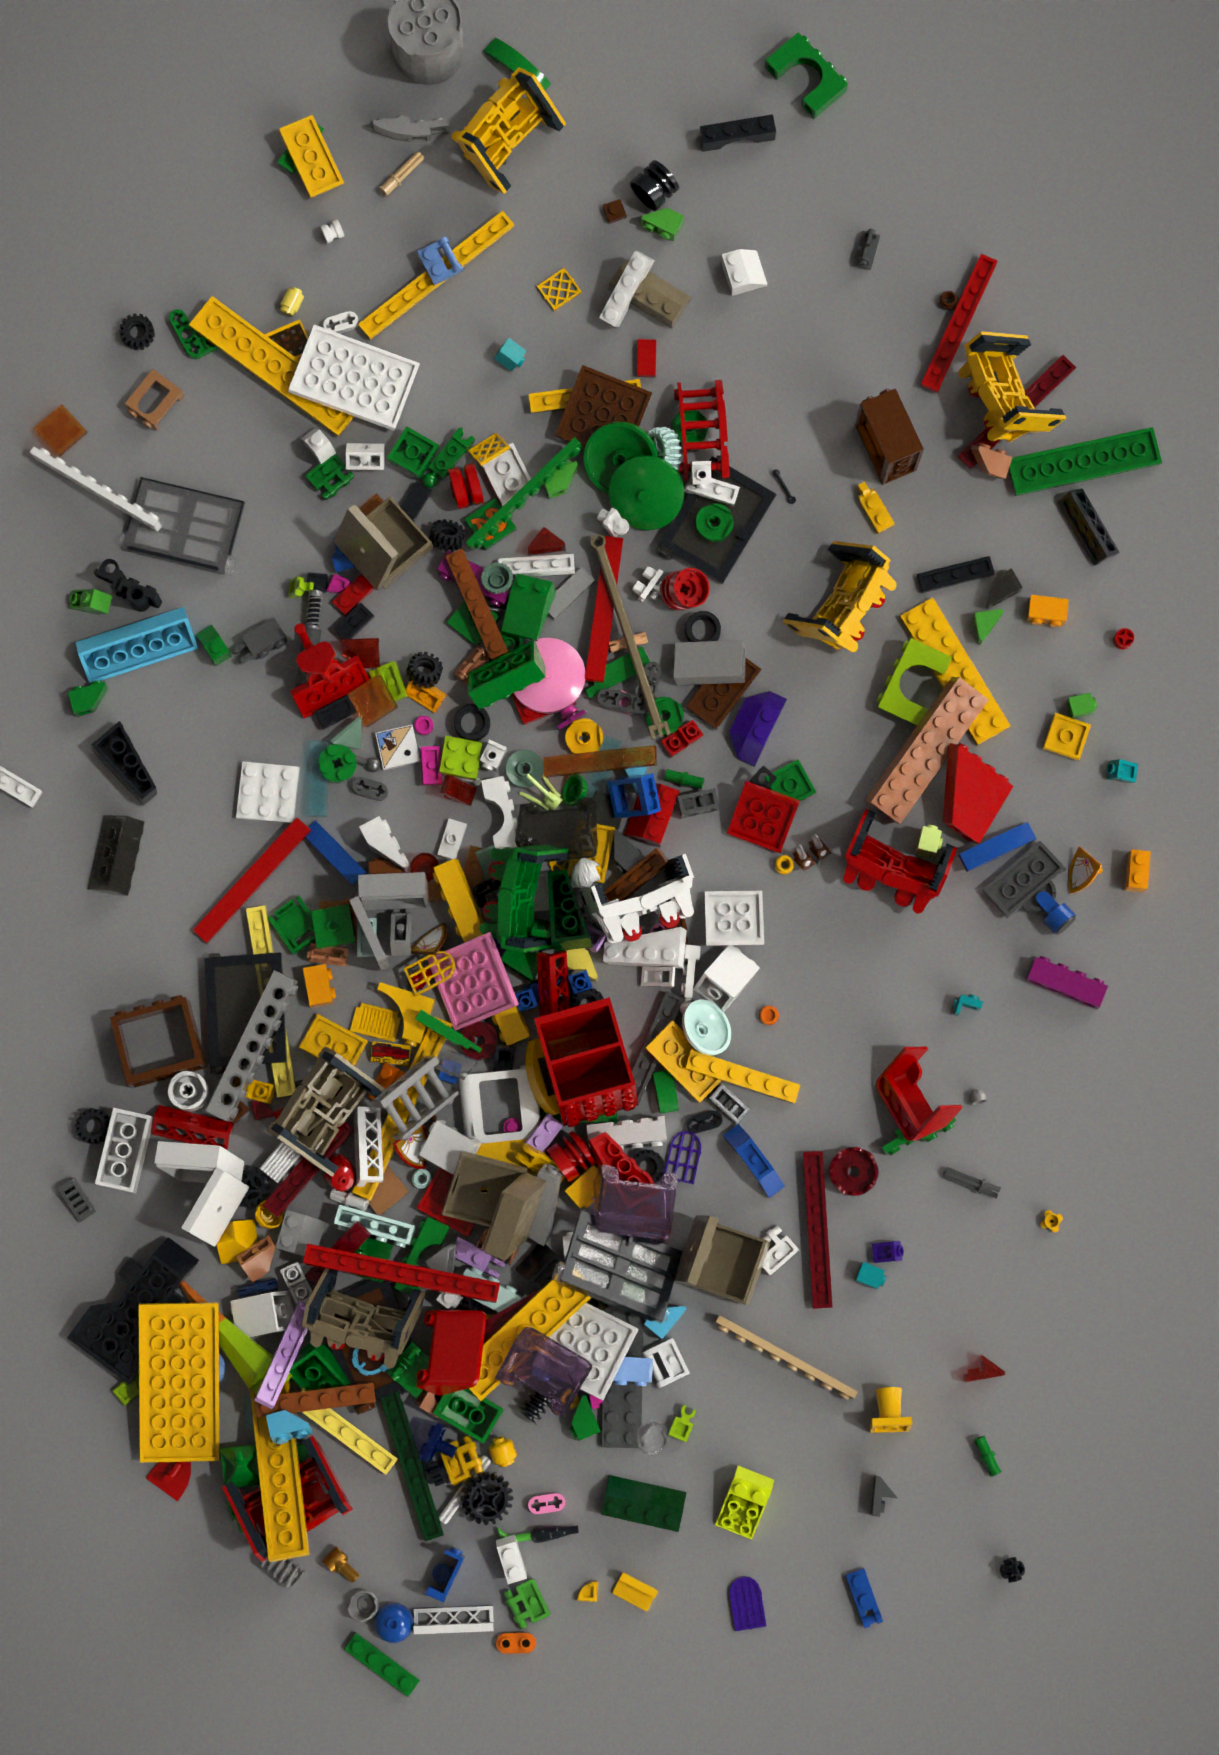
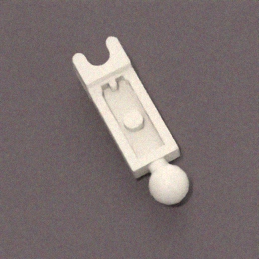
[680,945,701,1014]

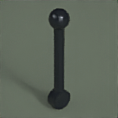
[772,469,796,504]

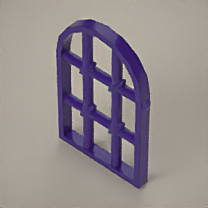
[663,1131,701,1184]

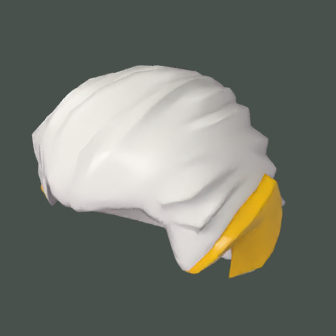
[571,858,602,890]

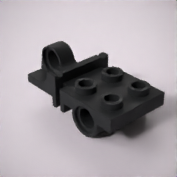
[94,559,162,612]

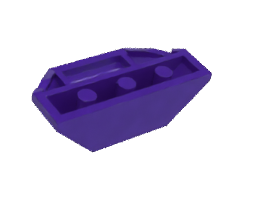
[729,691,787,767]

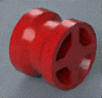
[1113,628,1134,650]

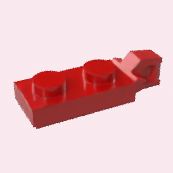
[332,574,373,616]

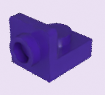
[872,1241,904,1263]

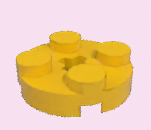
[565,718,603,757]

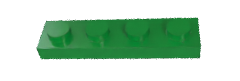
[344,1633,420,1697]

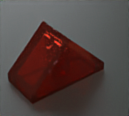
[527,527,566,556]

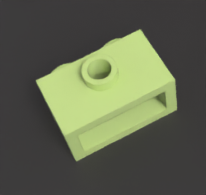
[914,825,943,859]

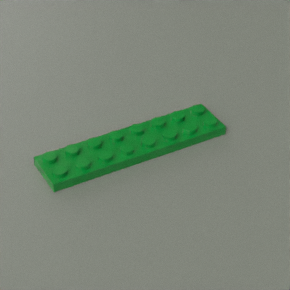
[1009,427,1162,496]

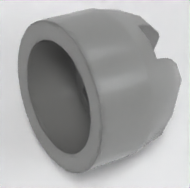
[970,1089,987,1105]

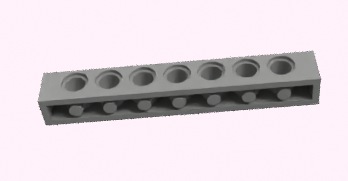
[206,970,298,1121]

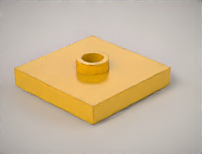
[1043,712,1091,761]

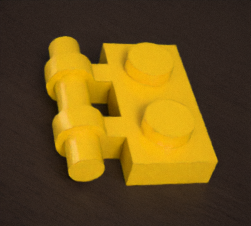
[439,1435,484,1486]

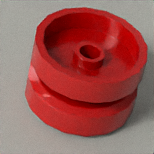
[448,463,484,509]

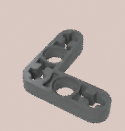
[597,662,662,716]

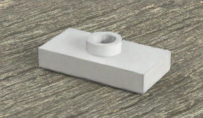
[437,819,467,860]

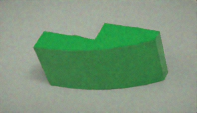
[652,1071,679,1114]

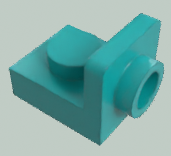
[1106,759,1138,783]

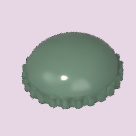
[481,562,513,594]

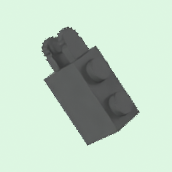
[232,617,287,664]

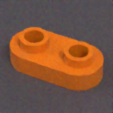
[496,1632,536,1654]

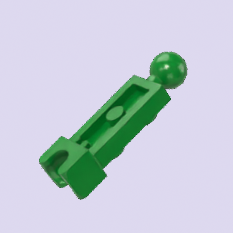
[422,427,475,488]

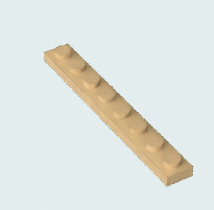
[715,1315,858,1400]

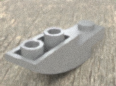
[373,115,449,143]

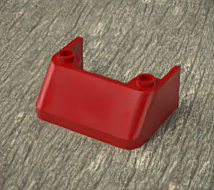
[876,1046,963,1141]

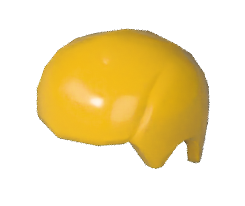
[255,1200,284,1229]

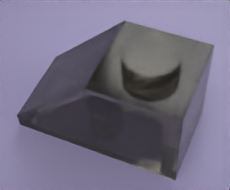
[986,568,1023,609]

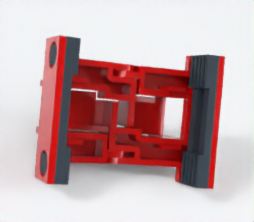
[843,808,957,914]
[222,1435,353,1562]

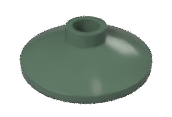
[506,750,544,788]

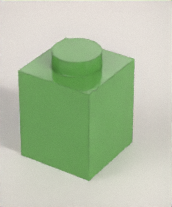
[1066,692,1097,719]

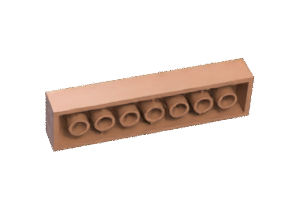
[864,676,988,824]

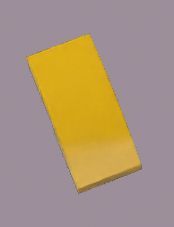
[233,1076,276,1104]

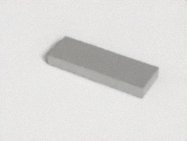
[548,567,595,620]

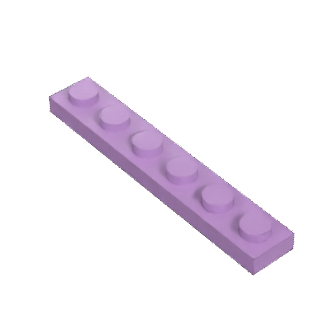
[254,1300,308,1409]

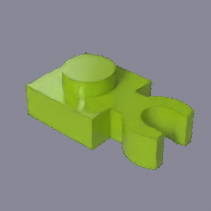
[668,1405,696,1442]

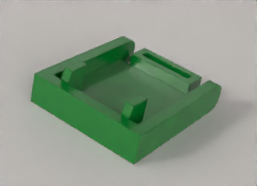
[268,895,315,955]

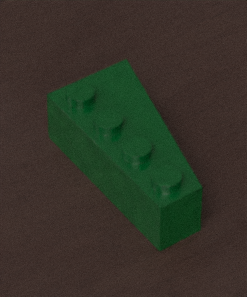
[547,870,593,951]

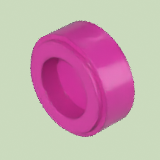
[414,716,434,736]

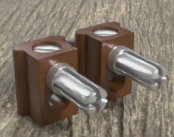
[793,834,831,871]

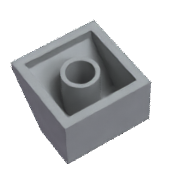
[276,1210,326,1256]

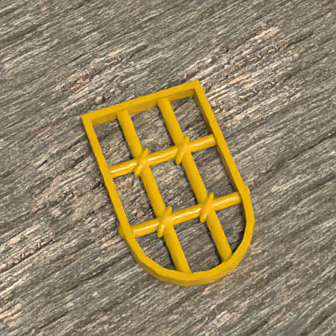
[404,951,455,996]

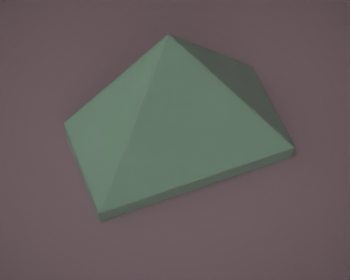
[330,717,363,749]

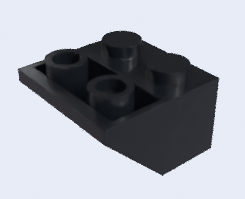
[515,1244,565,1290]

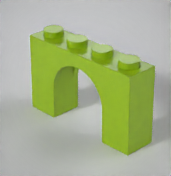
[876,638,952,726]

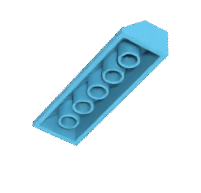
[76,607,198,683]

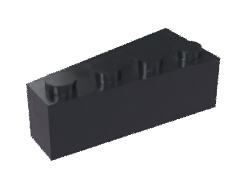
[91,721,157,806]

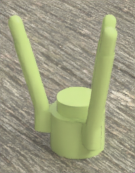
[519,774,563,811]

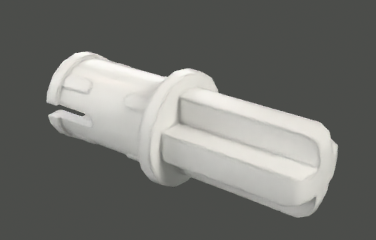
[330,1189,369,1211]

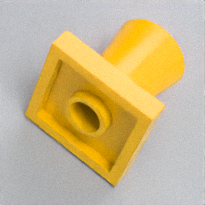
[869,1387,912,1433]

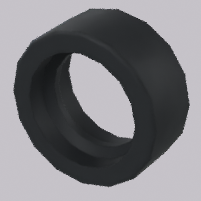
[685,611,721,642]
[454,704,490,742]

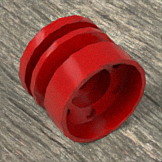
[660,568,710,611]
[546,1130,596,1183]

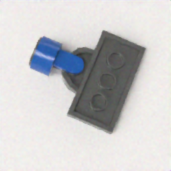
[982,841,1076,935]

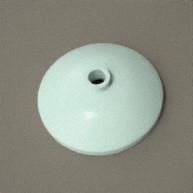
[682,999,731,1056]

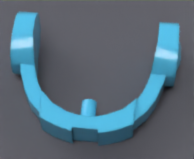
[352,1348,389,1376]

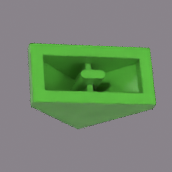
[973,609,1004,645]

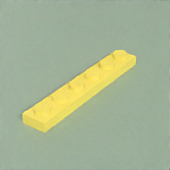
[301,1388,398,1475]

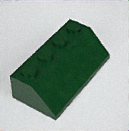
[601,1475,686,1532]

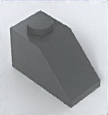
[614,830,644,874]

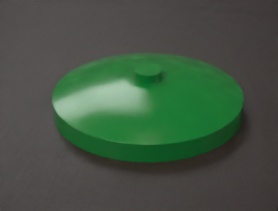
[584,421,658,494]
[609,455,684,530]

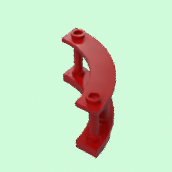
[674,380,730,480]

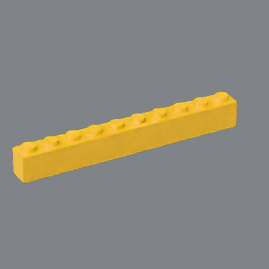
[433,859,531,1046]

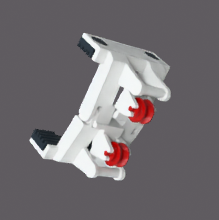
[579,854,694,944]

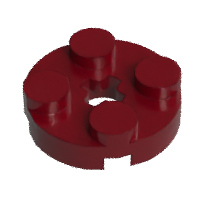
[461,1022,499,1061]

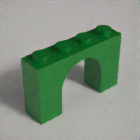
[765,32,848,119]

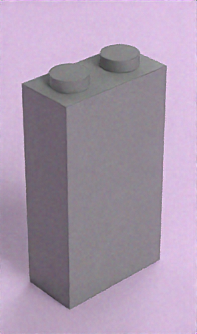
[671,640,746,685]

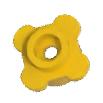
[1040,1210,1063,1233]

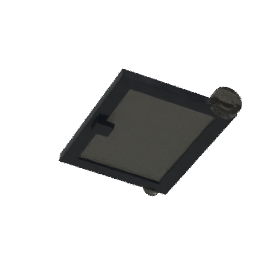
[655,455,777,584]
[204,952,287,1074]

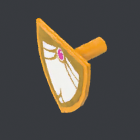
[1068,846,1103,894]

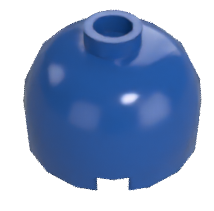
[374,1603,414,1643]

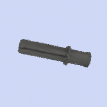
[943,1167,1001,1199]

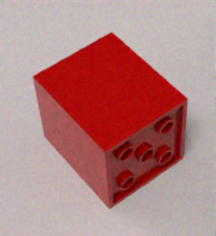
[534,997,638,1127]

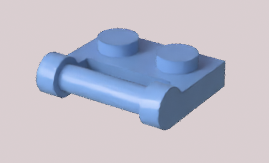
[417,237,464,285]

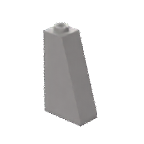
[528,1163,562,1246]

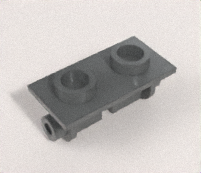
[853,228,880,270]

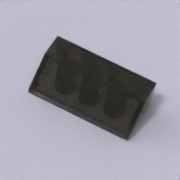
[87,815,144,896]

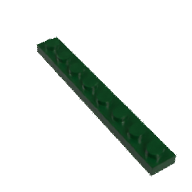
[381,1391,444,1541]

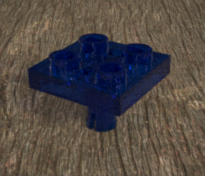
[419,1423,458,1463]

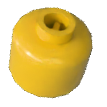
[488,1436,517,1467]

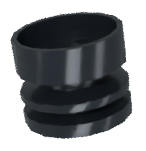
[630,160,679,211]

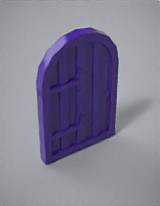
[729,1577,767,1631]

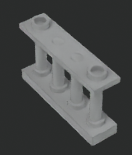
[371,1056,459,1141]

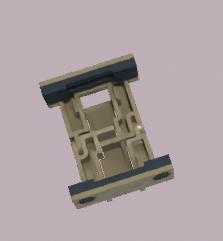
[266,1047,385,1177]
[302,1269,425,1368]

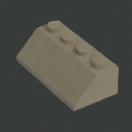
[609,259,692,329]

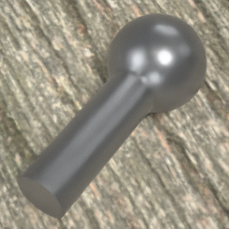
[355,755,381,772]

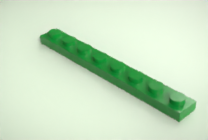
[465,437,582,551]

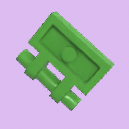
[504,1578,551,1630]

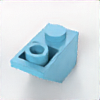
[266,1410,313,1444]

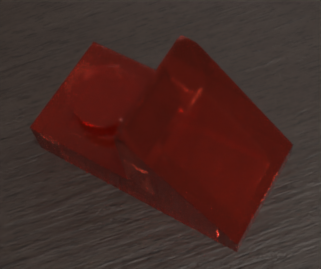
[440,775,477,806]
[963,1355,1005,1382]

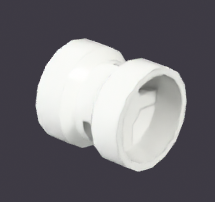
[320,219,344,244]

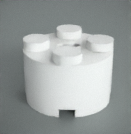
[168,1071,210,1112]

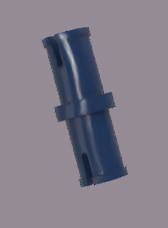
[237,1278,278,1299]

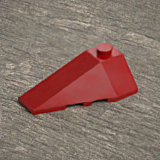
[588,1132,659,1214]

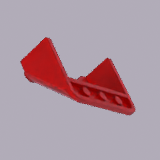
[416,1310,486,1396]

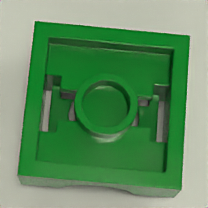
[387,426,439,479]

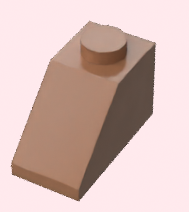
[236,1235,276,1282]

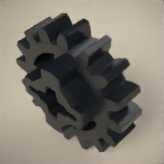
[240,1165,270,1208]

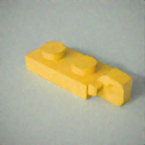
[857,481,895,534]

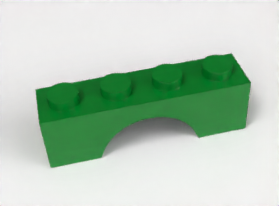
[394,1217,450,1296]

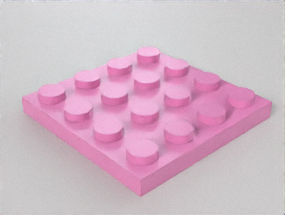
[427,932,519,1031]

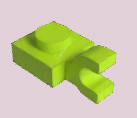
[288,576,314,599]

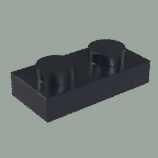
[334,603,374,643]

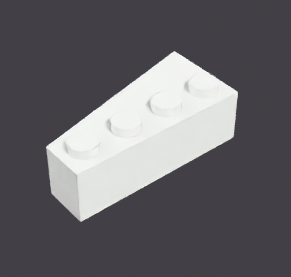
[603,927,687,969]
[587,1116,667,1150]

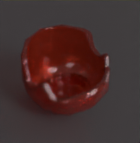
[409,853,439,882]

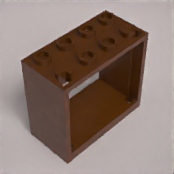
[855,388,924,485]
[110,995,207,1088]

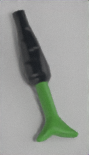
[497,1525,579,1552]

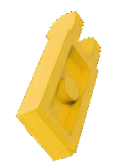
[514,1143,565,1182]

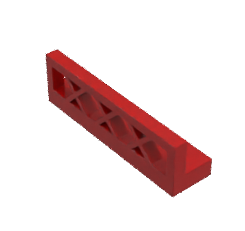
[536,951,570,1017]
[152,1105,234,1150]

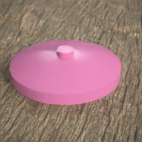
[514,638,585,714]

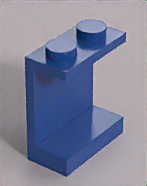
[426,1546,466,1603]

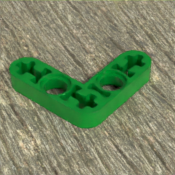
[169,309,219,360]

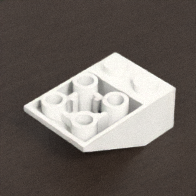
[359,816,410,873]

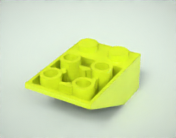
[715,1466,774,1540]

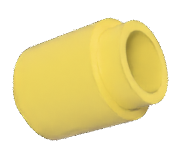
[280,287,304,316]

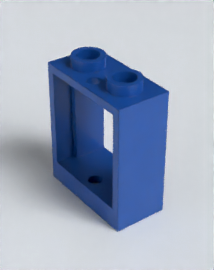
[607,773,661,818]

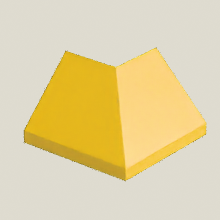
[216,1219,258,1264]

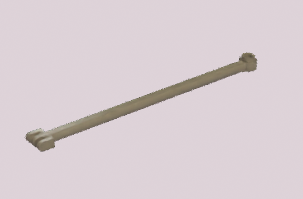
[590,534,671,740]

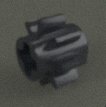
[425,1461,448,1487]
[1000,1557,1025,1583]

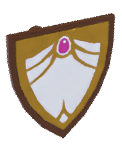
[411,923,448,955]

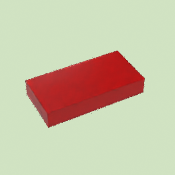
[637,339,656,377]

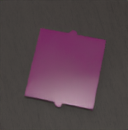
[557,710,587,730]

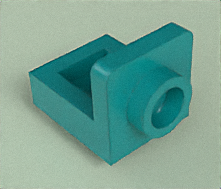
[952,994,983,1016]

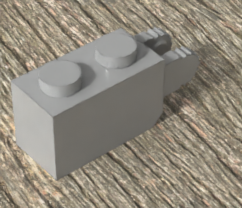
[390,909,412,956]

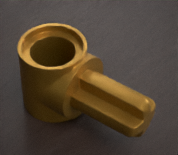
[322,1546,360,1583]

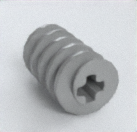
[260,1559,305,1588]

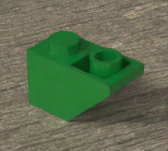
[68,680,108,717]

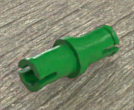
[665,769,704,790]
[973,1435,1002,1477]

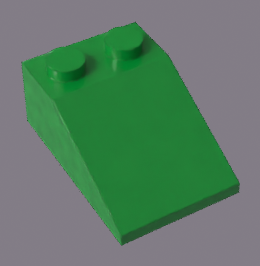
[501,573,556,641]
[289,1343,351,1390]
[433,1388,505,1444]

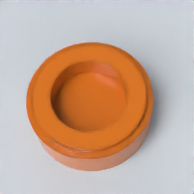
[759,1006,779,1026]

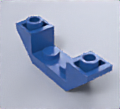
[515,969,593,1012]
[723,1124,785,1198]

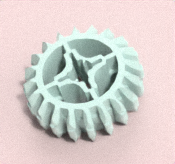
[648,427,682,470]

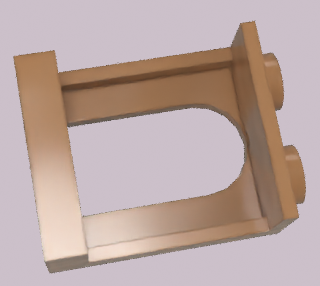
[125,369,184,430]

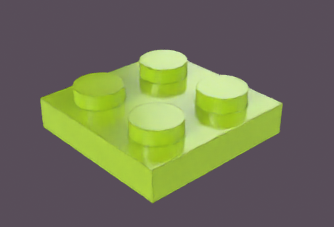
[438,735,482,781]

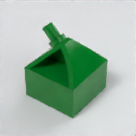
[220,1444,260,1487]

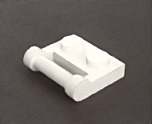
[642,1338,690,1389]

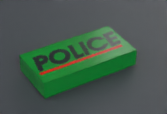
[531,918,551,939]

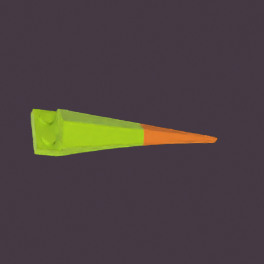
[180,1281,292,1395]

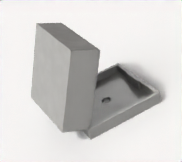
[349,872,429,972]

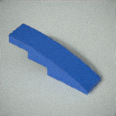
[305,821,367,886]
[958,822,1037,872]

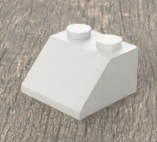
[721,249,767,296]

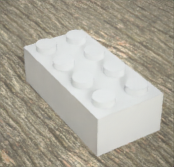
[95,1108,154,1194]

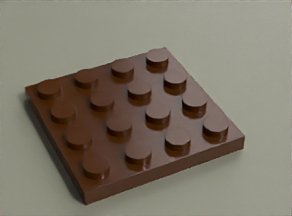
[555,365,652,448]

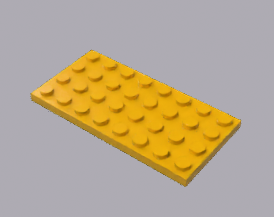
[139,1302,220,1463]

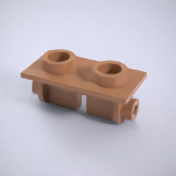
[453,645,491,685]
[307,943,348,967]

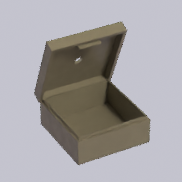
[333,496,433,590]
[442,1150,547,1261]
[674,1215,770,1306]

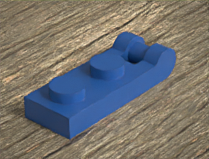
[845,1568,883,1629]

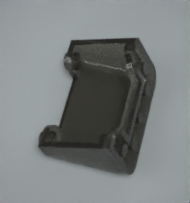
[515,797,598,862]

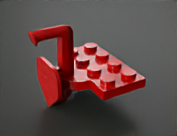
[290,623,371,719]

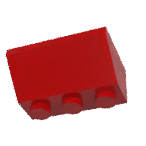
[624,783,680,848]

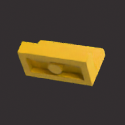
[613,1572,658,1611]

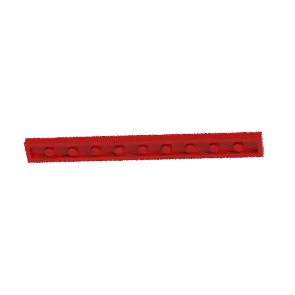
[303,1244,500,1303]

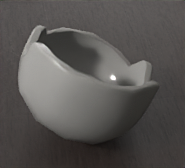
[347,1590,379,1622]

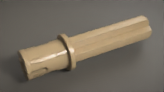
[379,152,424,197]

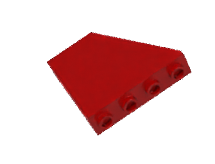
[942,743,1014,844]

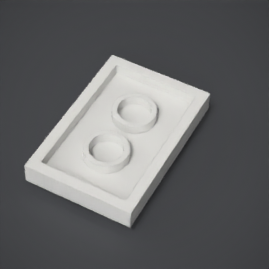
[479,443,538,506]

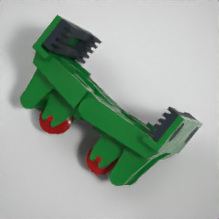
[480,844,568,953]

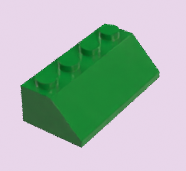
[468,640,546,710]

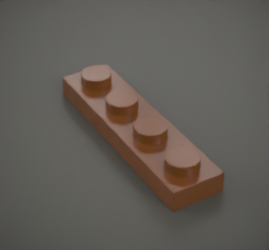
[603,848,670,903]

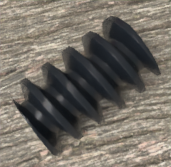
[519,1381,560,1425]

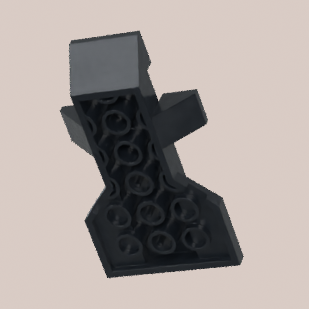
[67,1237,200,1385]

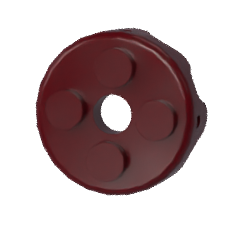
[829,1147,879,1196]

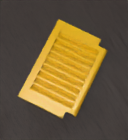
[350,1002,401,1043]

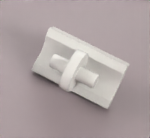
[597,508,629,537]
[632,566,663,602]

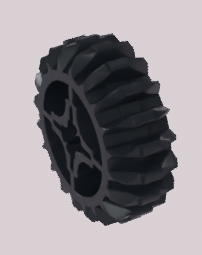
[460,1471,513,1525]

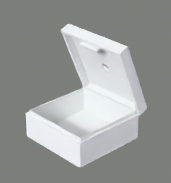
[154,1141,249,1247]

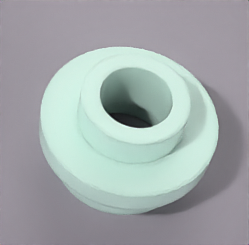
[412,1169,431,1189]

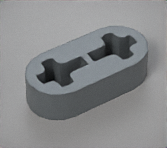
[352,777,388,801]

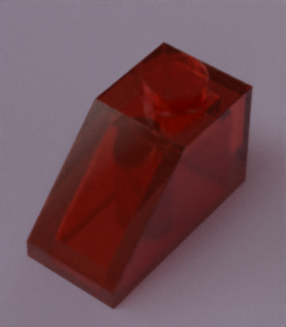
[341,638,380,668]

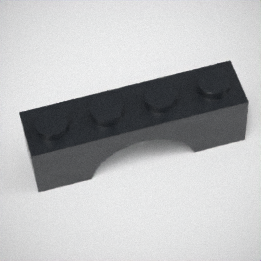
[699,114,776,152]

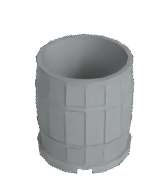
[387,0,464,85]

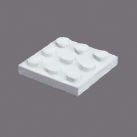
[236,761,300,824]
[705,891,764,946]

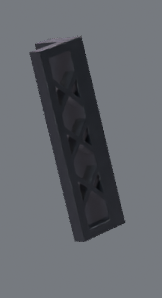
[1057,488,1120,566]

